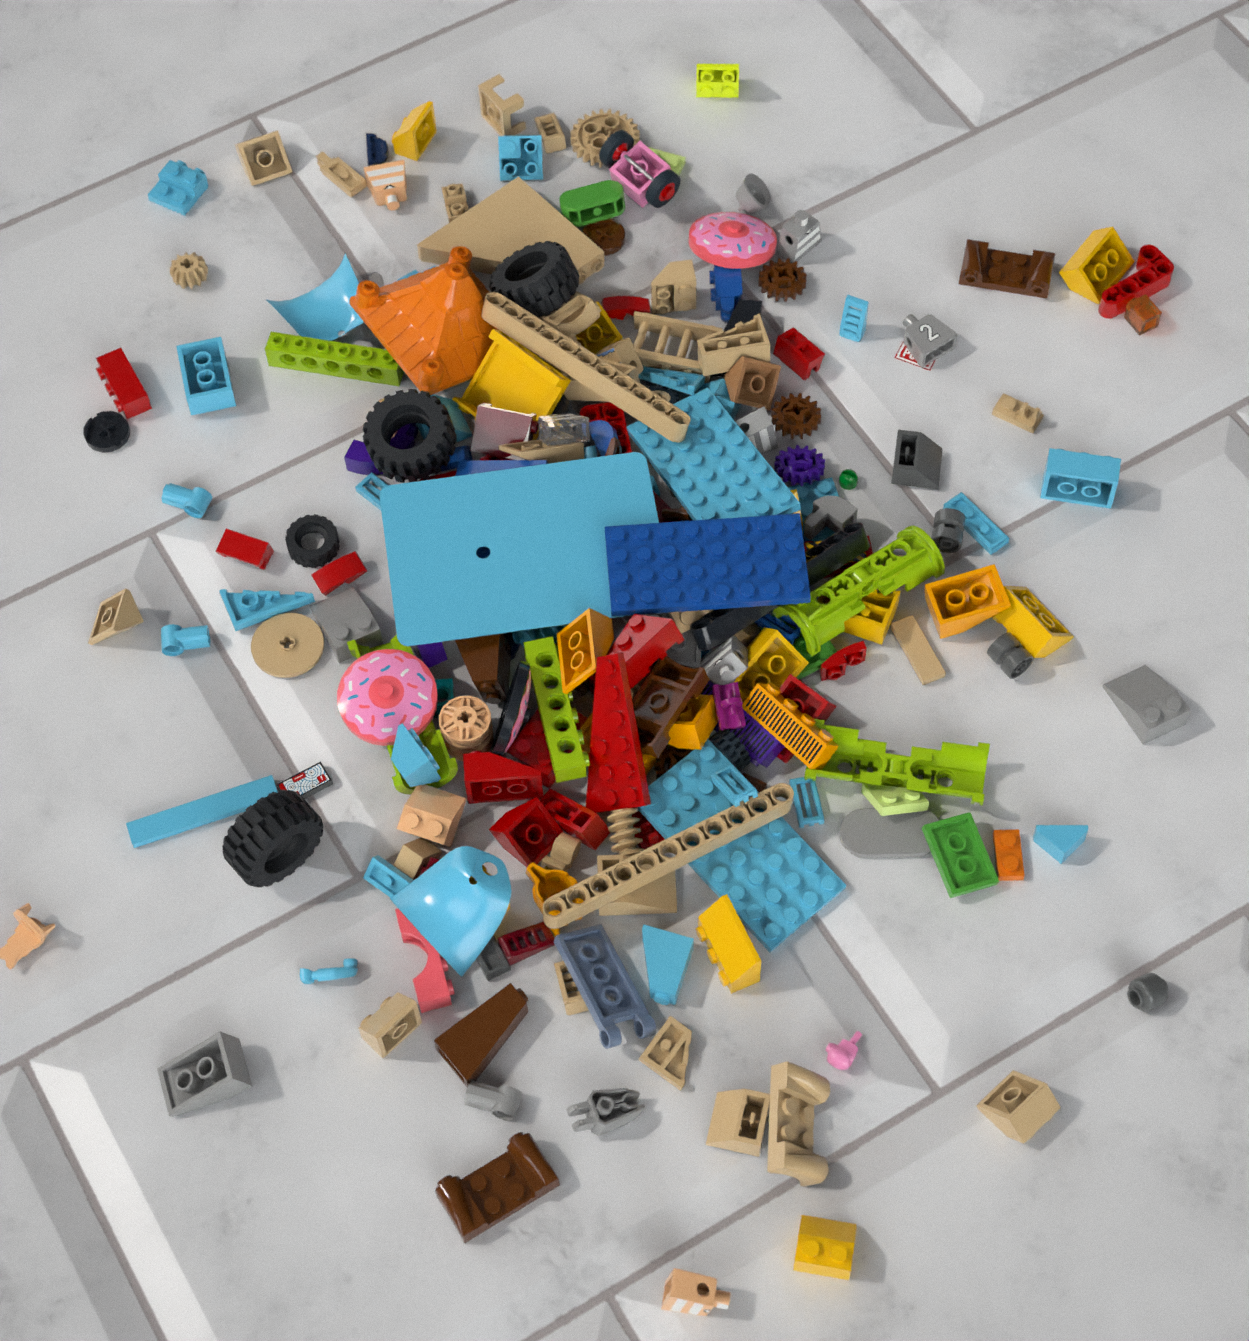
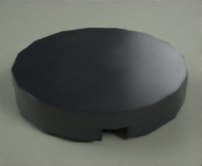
[83,411,130,453]

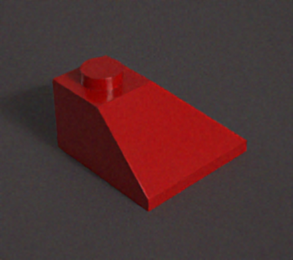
[489,797,564,867]

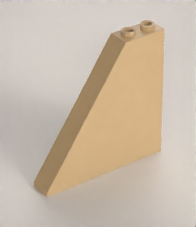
[417,177,605,284]

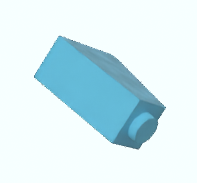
[642,924,694,1005]

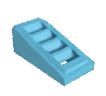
[839,295,869,342]

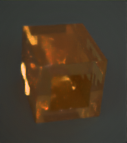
[1124,294,1162,336]

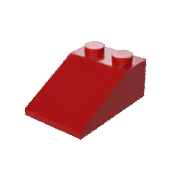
[777,674,837,763]
[463,751,544,804]

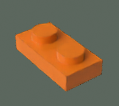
[993,829,1025,881]

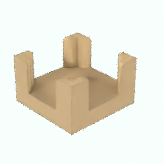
[478,74,526,136]

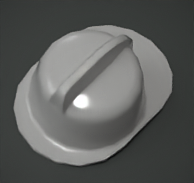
[736,173,771,214]

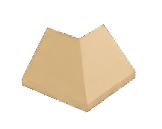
[88,588,144,645]

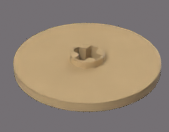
[251,613,324,678]

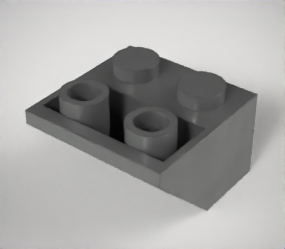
[891,430,943,489]

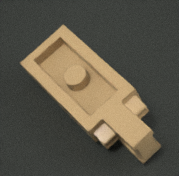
[316,151,367,198]

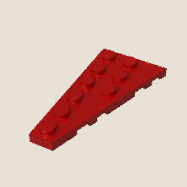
[586,652,651,813]

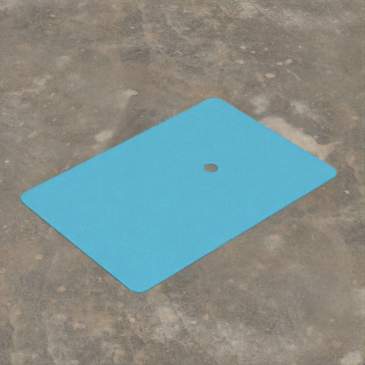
[380,452,659,646]

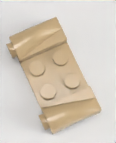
[540,291,601,337]
[767,1061,830,1187]

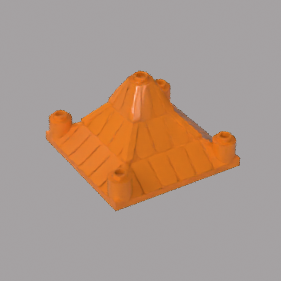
[349,246,498,395]

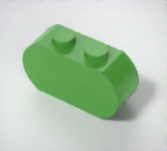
[559,180,626,227]

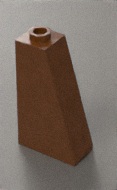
[434,983,528,1088]

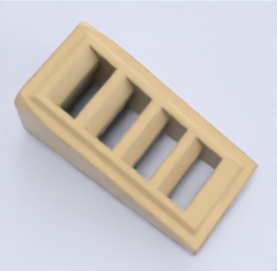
[534,113,566,154]
[554,961,589,1015]

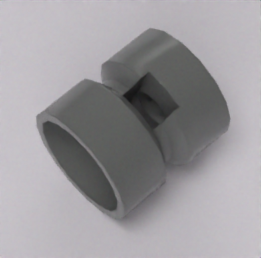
[931,508,965,553]
[987,632,1034,679]

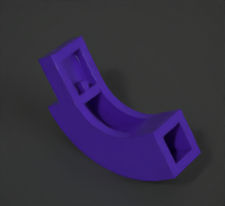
[344,423,418,475]

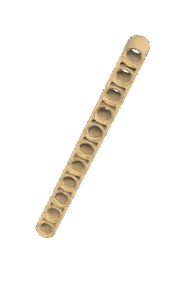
[481,292,691,442]
[543,783,794,929]

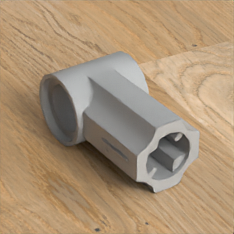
[464,1080,522,1121]

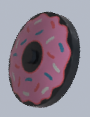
[491,660,532,757]

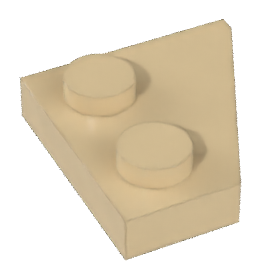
[639,1016,692,1091]

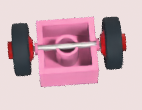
[599,130,681,208]

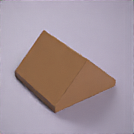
[724,356,781,411]

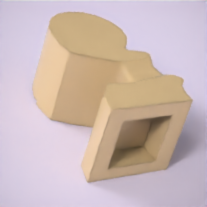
[541,832,582,872]

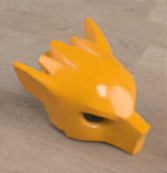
[525,862,584,937]

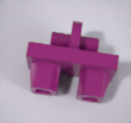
[712,682,746,730]

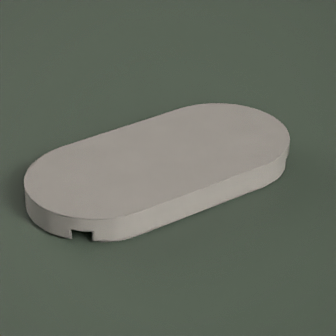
[839,808,939,858]

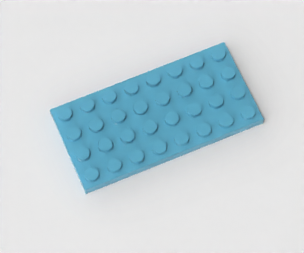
[626,388,801,521]
[636,739,847,952]

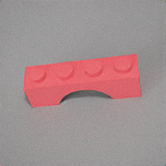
[395,909,455,1013]

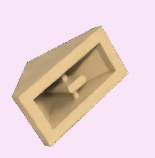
[393,837,442,880]

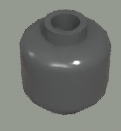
[1127,973,1168,1011]

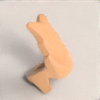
[0,903,55,969]

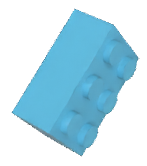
[176,337,236,416]
[1040,448,1121,509]

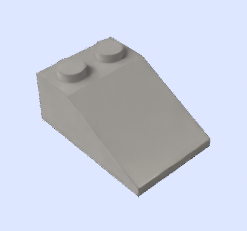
[310,587,383,663]
[1103,665,1191,745]
[157,1031,252,1117]

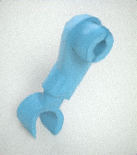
[300,958,358,984]

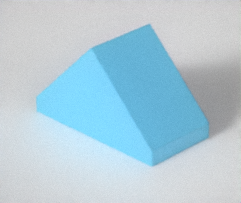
[1033,825,1088,864]

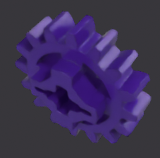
[774,445,825,486]

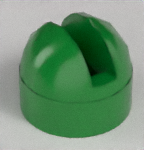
[839,469,858,490]

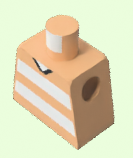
[364,160,407,210]
[661,1268,730,1316]

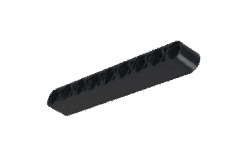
[690,522,870,651]

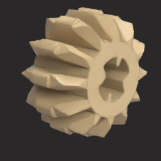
[170,252,208,289]

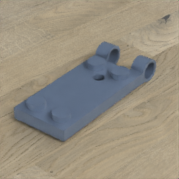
[554,924,656,1049]

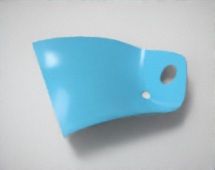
[265,253,364,341]
[390,846,511,977]

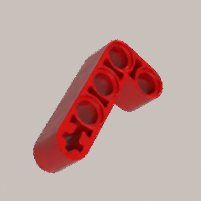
[1098,244,1174,319]
[580,402,632,454]

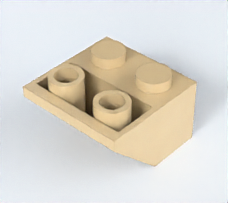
[651,259,696,315]
[706,1089,770,1157]

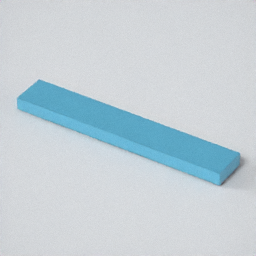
[126,775,278,848]

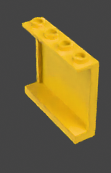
[452,329,571,440]

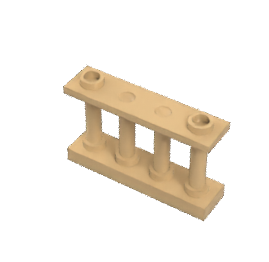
[633,311,723,384]

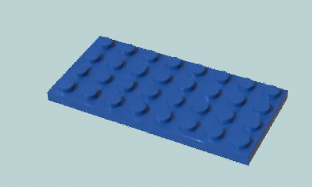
[604,513,811,616]

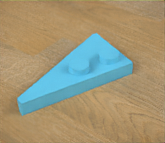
[638,366,705,395]
[219,589,315,631]

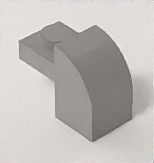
[804,496,858,541]

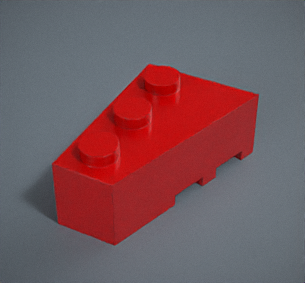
[606,614,685,690]

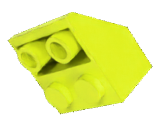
[696,64,739,98]

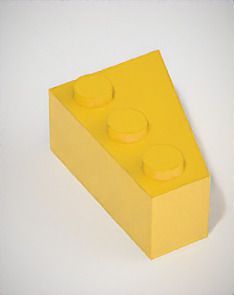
[817,589,900,645]

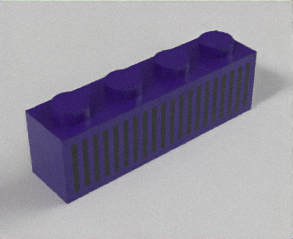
[700,680,785,768]

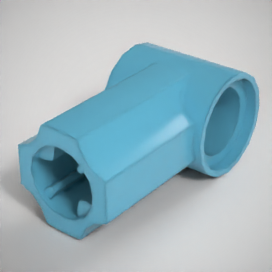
[161,483,212,519]
[161,624,211,656]

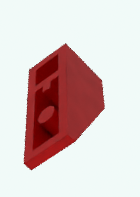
[540,789,611,851]

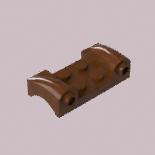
[959,239,1055,299]
[632,656,709,758]
[435,1132,559,1244]

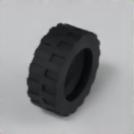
[285,514,340,568]

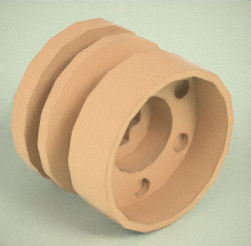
[439,695,494,761]

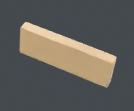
[890,615,946,685]

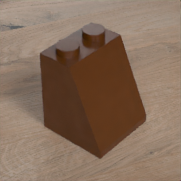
[455,633,511,704]

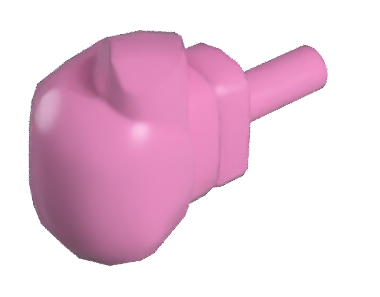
[826,1031,862,1070]

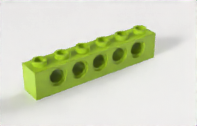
[265,332,404,387]
[523,636,590,783]

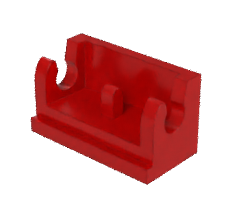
[773,327,825,381]
[216,528,274,570]

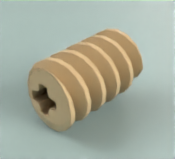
[607,808,644,856]

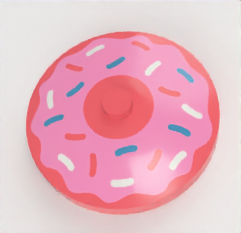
[688,212,777,269]
[337,649,438,746]

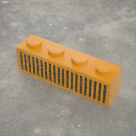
[742,683,839,770]

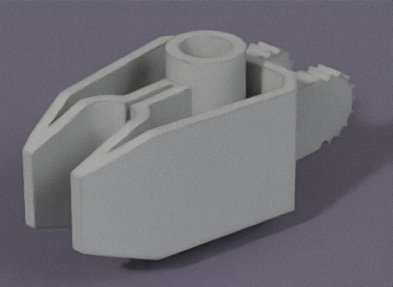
[566,1088,645,1136]

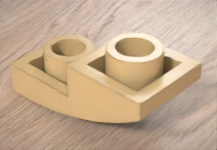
[441,183,469,223]

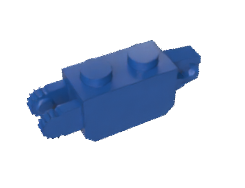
[709,265,743,323]

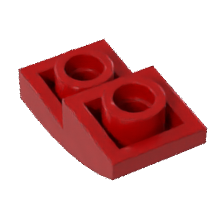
[601,296,650,320]
[311,551,368,596]
[820,640,867,681]

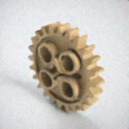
[571,109,640,168]

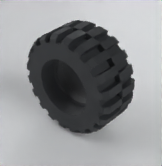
[489,241,580,319]
[363,389,457,483]
[222,790,323,888]

